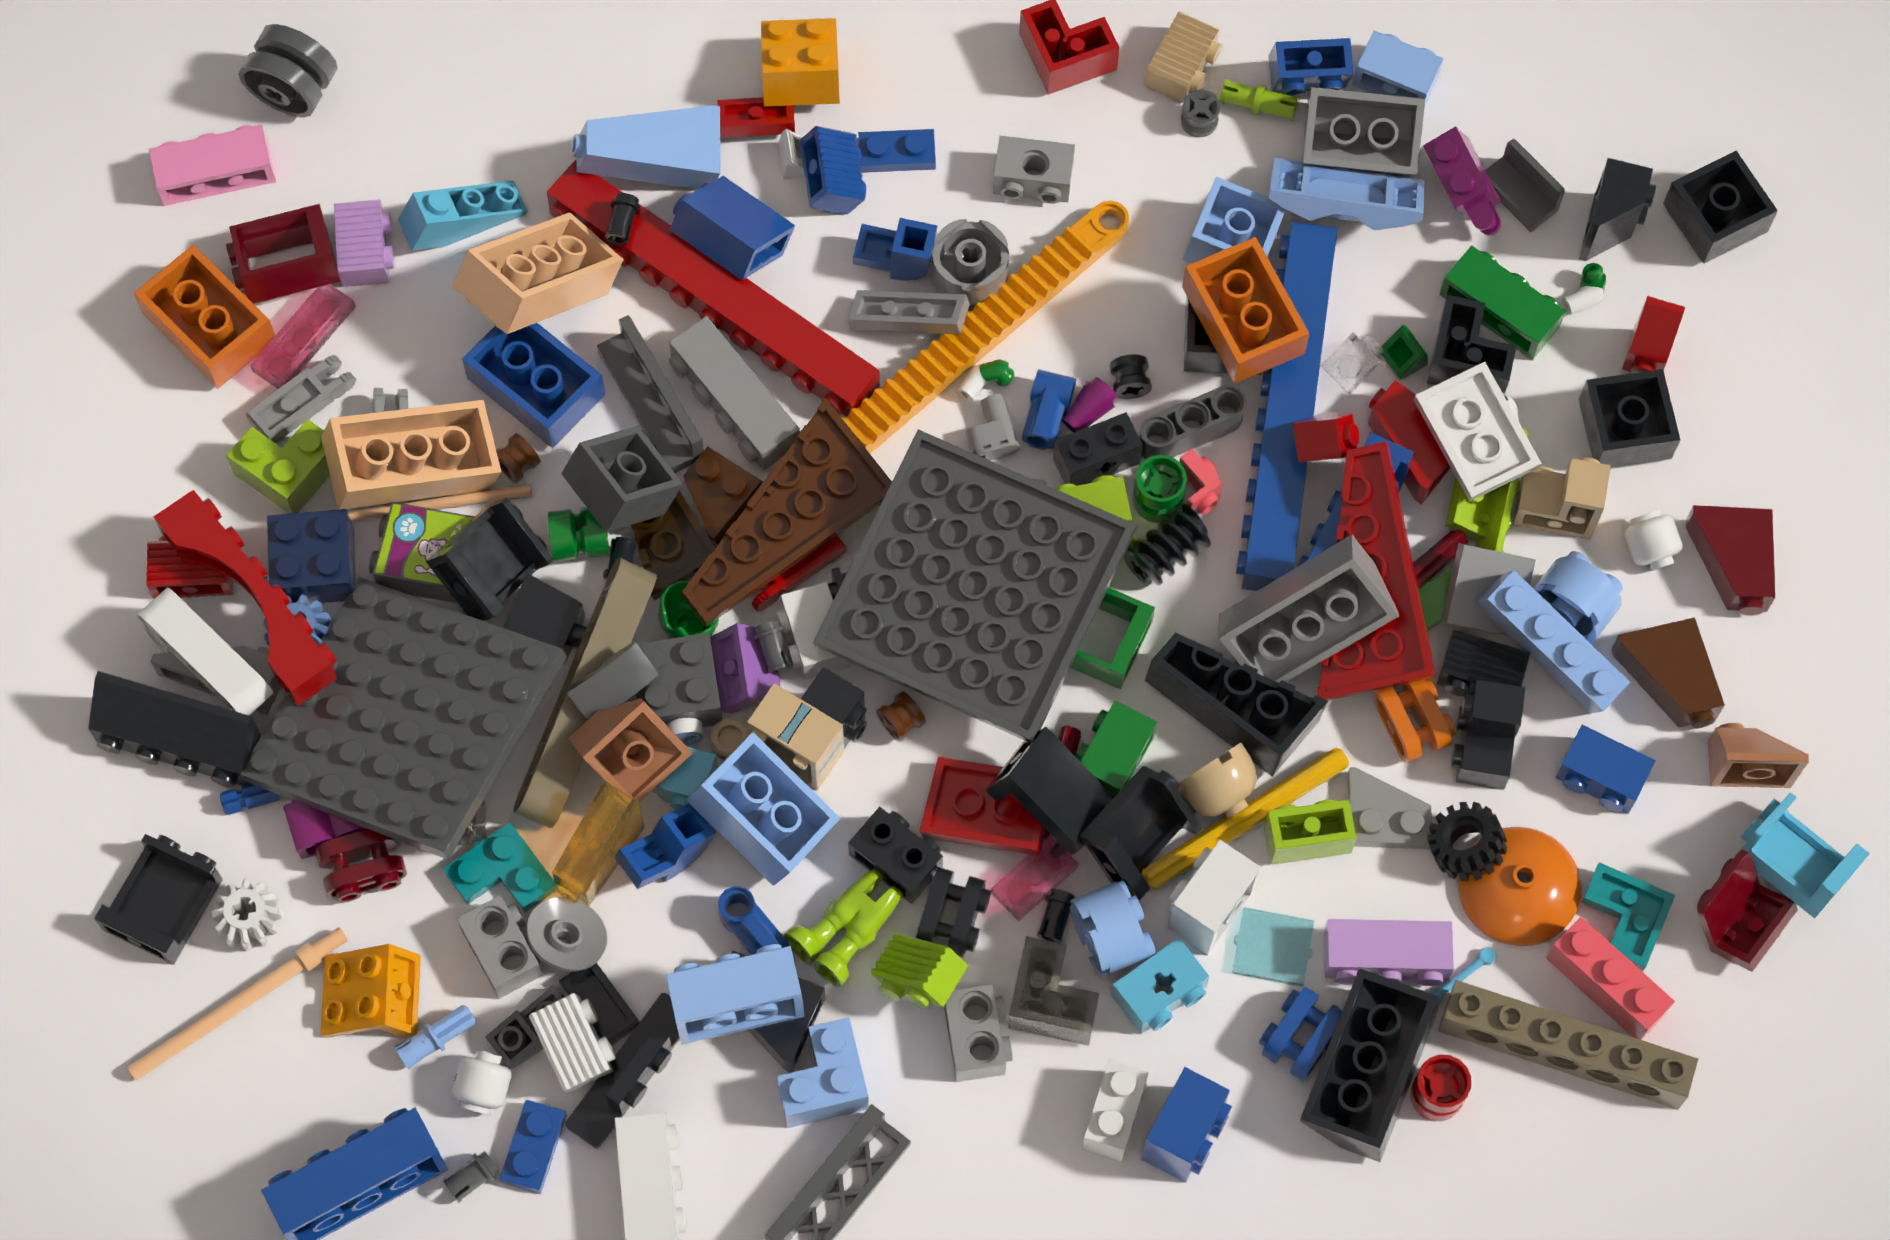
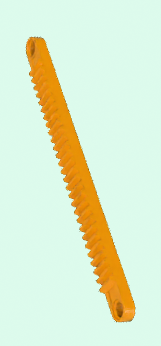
[842,201,1129,454]

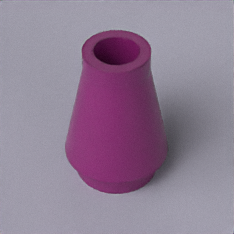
[1062,377,1118,432]

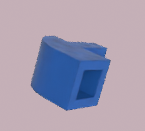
[853,218,938,281]
[614,804,716,889]

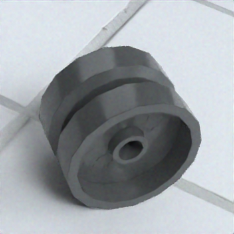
[238,24,338,117]

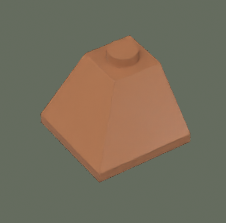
[568,698,693,809]
[1708,723,1809,788]

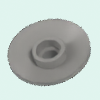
[526,897,607,972]

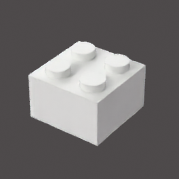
[1167,840,1261,955]

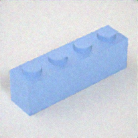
[1476,570,1630,714]

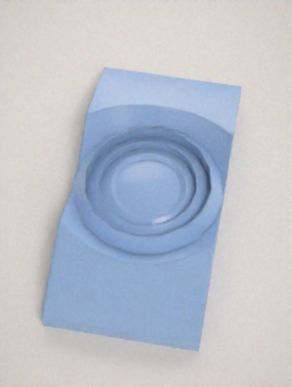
[1269,157,1425,230]

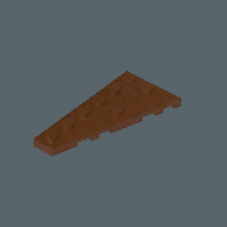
[682,398,892,627]

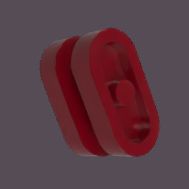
[315,829,407,903]

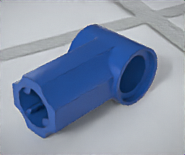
[1021,369,1076,450]
[718,886,790,955]

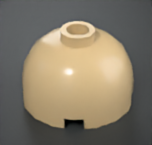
[1177,743,1257,819]

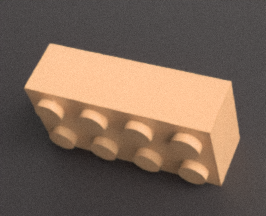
[453,213,624,334]
[321,400,501,510]

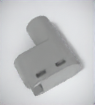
[964,394,1020,461]

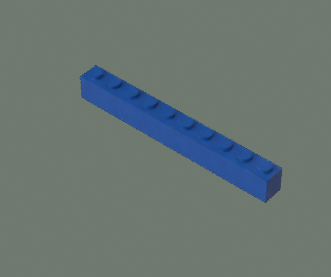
[1236,222,1338,591]

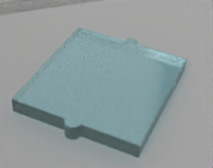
[1232,907,1314,987]

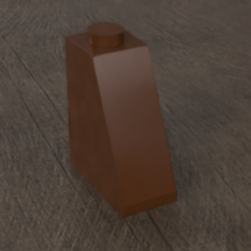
[1611,617,1725,729]

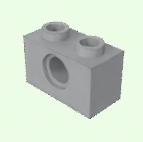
[993,135,1075,204]

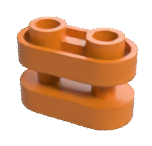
[1373,678,1456,763]

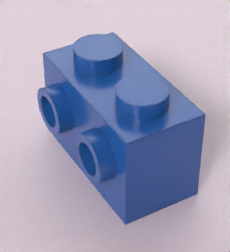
[1268,38,1354,96]

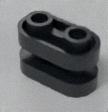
[916,867,992,958]

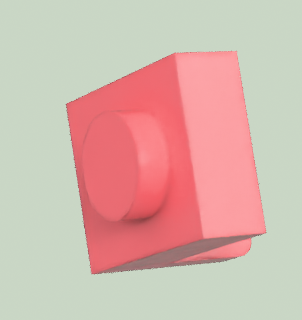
[1179,448,1223,515]

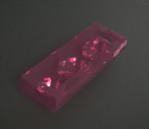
[250,284,356,389]

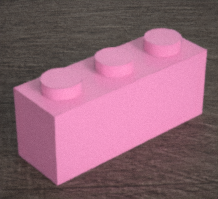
[149,125,276,206]

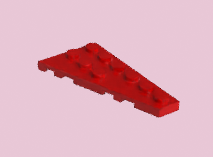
[1317,441,1437,701]

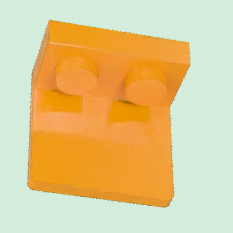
[320,944,421,1038]

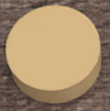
[710,718,749,760]

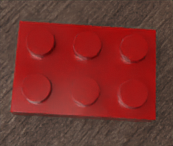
[919,757,1046,856]

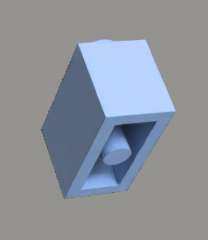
[1352,30,1444,105]

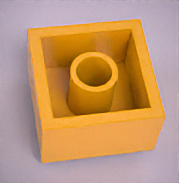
[761,18,840,107]

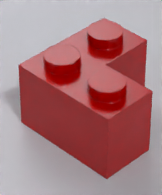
[1019,0,1120,95]

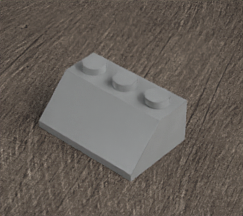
[1302,87,1425,176]

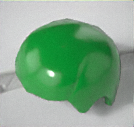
[658,581,719,638]

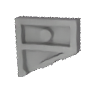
[1348,767,1432,849]

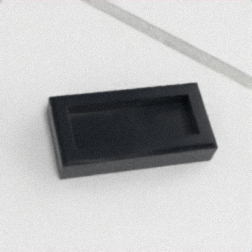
[559,963,640,1046]

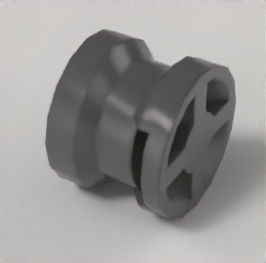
[1181,90,1220,137]

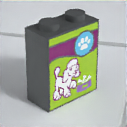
[369,502,475,603]

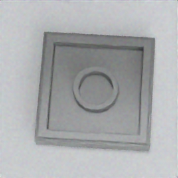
[1441,543,1536,636]

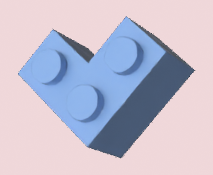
[777,1017,869,1128]

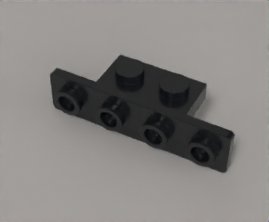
[565,993,680,1149]

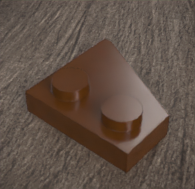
[683,446,763,545]

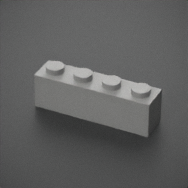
[668,316,800,471]

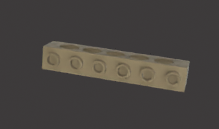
[1438,980,1699,1109]

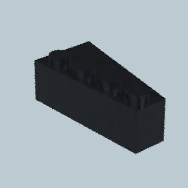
[1144,632,1328,777]

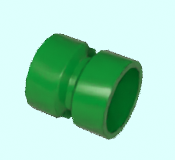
[1133,454,1187,523]
[548,507,610,562]

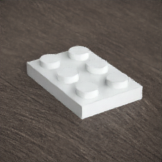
[1413,362,1542,502]

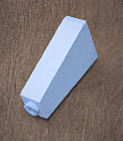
[571,105,720,189]

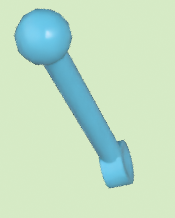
[1428,947,1496,1004]

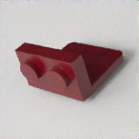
[1697,850,1798,972]

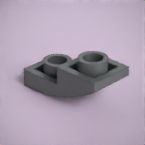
[567,640,659,720]
[485,985,565,1070]

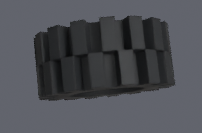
[1427,802,1507,881]

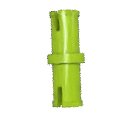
[1219,79,1299,121]

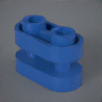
[1259,986,1343,1082]

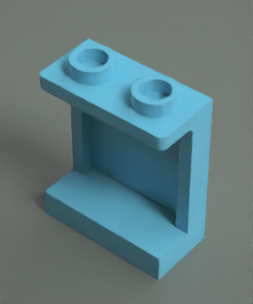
[1741,792,1870,919]

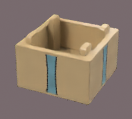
[747,683,844,790]

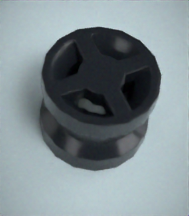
[1109,354,1152,399]

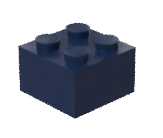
[267,509,356,604]

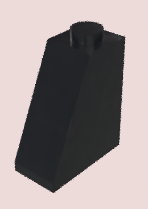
[731,950,825,1073]

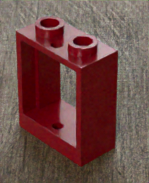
[226,204,340,304]

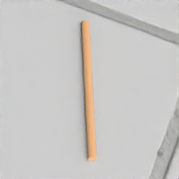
[347,485,532,521]

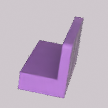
[710,623,781,714]

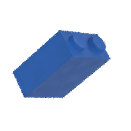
[669,176,795,280]

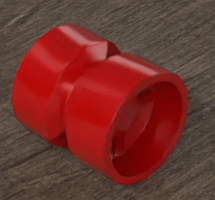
[1410,1054,1471,1121]

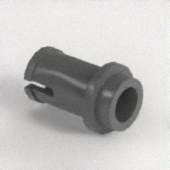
[753,620,793,673]
[443,1151,499,1203]

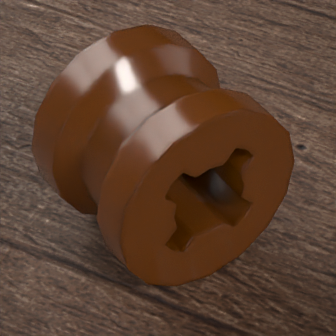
[496,433,541,483]
[876,691,926,742]

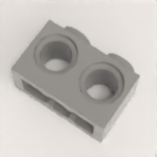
[456,895,543,999]
[944,984,1013,1082]

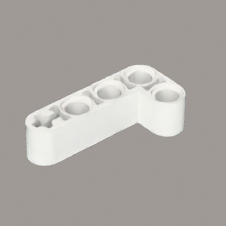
[137,588,274,715]

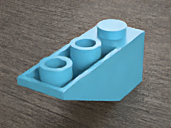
[398,180,528,251]

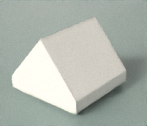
[778,129,805,179]

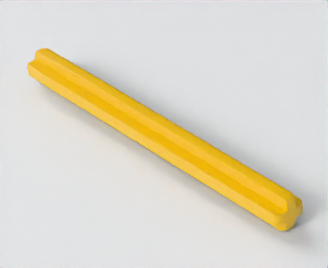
[1141,748,1350,890]

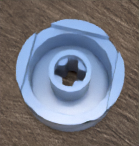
[1533,551,1623,644]
[1070,880,1156,977]

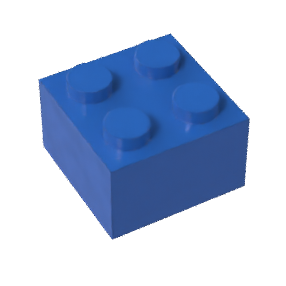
[1141,1067,1232,1183]

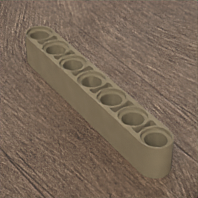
[513,558,657,828]

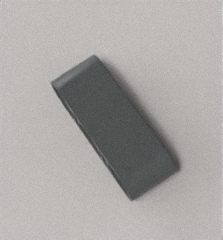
[1139,385,1246,459]

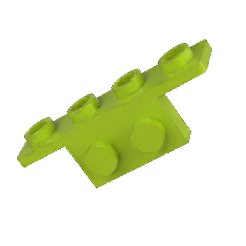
[1445,428,1528,553]

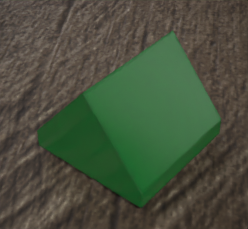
[1378,325,1428,380]

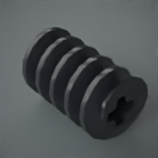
[1123,503,1211,586]

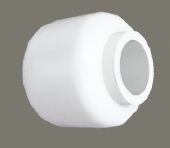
[1624,510,1683,571]
[452,1050,512,1115]

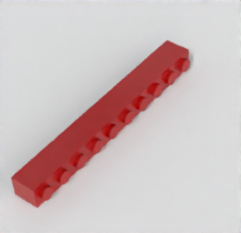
[546,160,880,417]

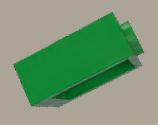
[1070,588,1155,689]

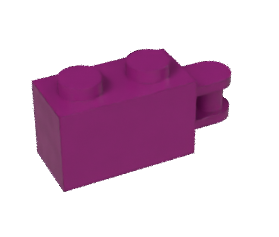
[1423,126,1501,236]

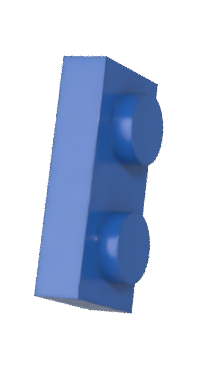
[858,129,936,173]
[499,1100,567,1194]

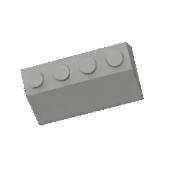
[1218,534,1399,683]

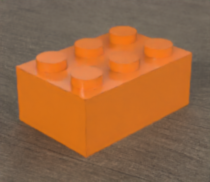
[1182,237,1309,384]
[133,245,277,389]

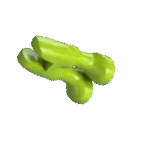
[783,869,903,987]

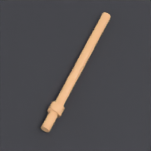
[127,927,349,1081]

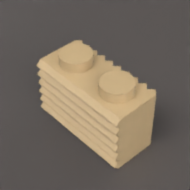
[1145,11,1222,103]

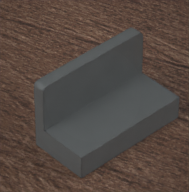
[1486,138,1565,233]

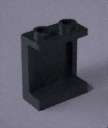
[426,498,554,621]
[985,727,1113,859]
[1080,766,1202,900]
[94,834,223,965]

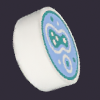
[666,718,705,746]

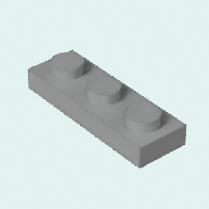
[847,290,970,334]

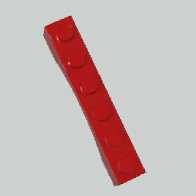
[153,489,338,707]

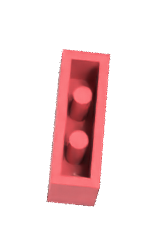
[1546,917,1675,1040]

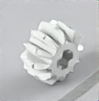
[211,878,283,951]

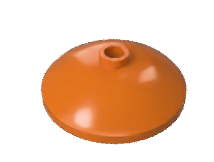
[1458,827,1582,946]

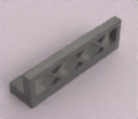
[597,315,704,473]
[765,1104,911,1240]

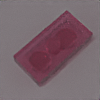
[991,835,1079,921]

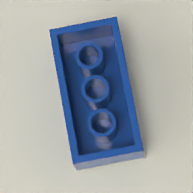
[261,1107,448,1240]

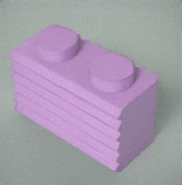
[334,199,395,287]

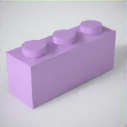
[1324,919,1454,986]

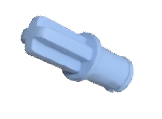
[394,1005,476,1069]

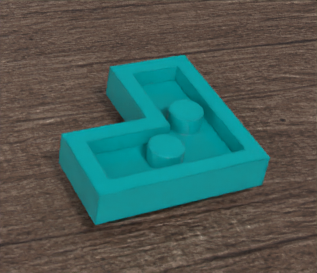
[443,822,558,913]
[1582,862,1675,971]

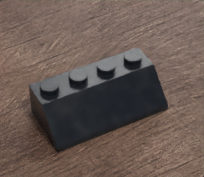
[88,671,261,788]
[1300,968,1438,1162]

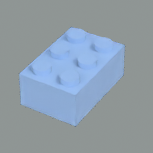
[686,732,841,886]
[666,944,805,1045]

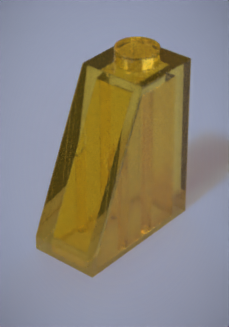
[552,781,645,906]

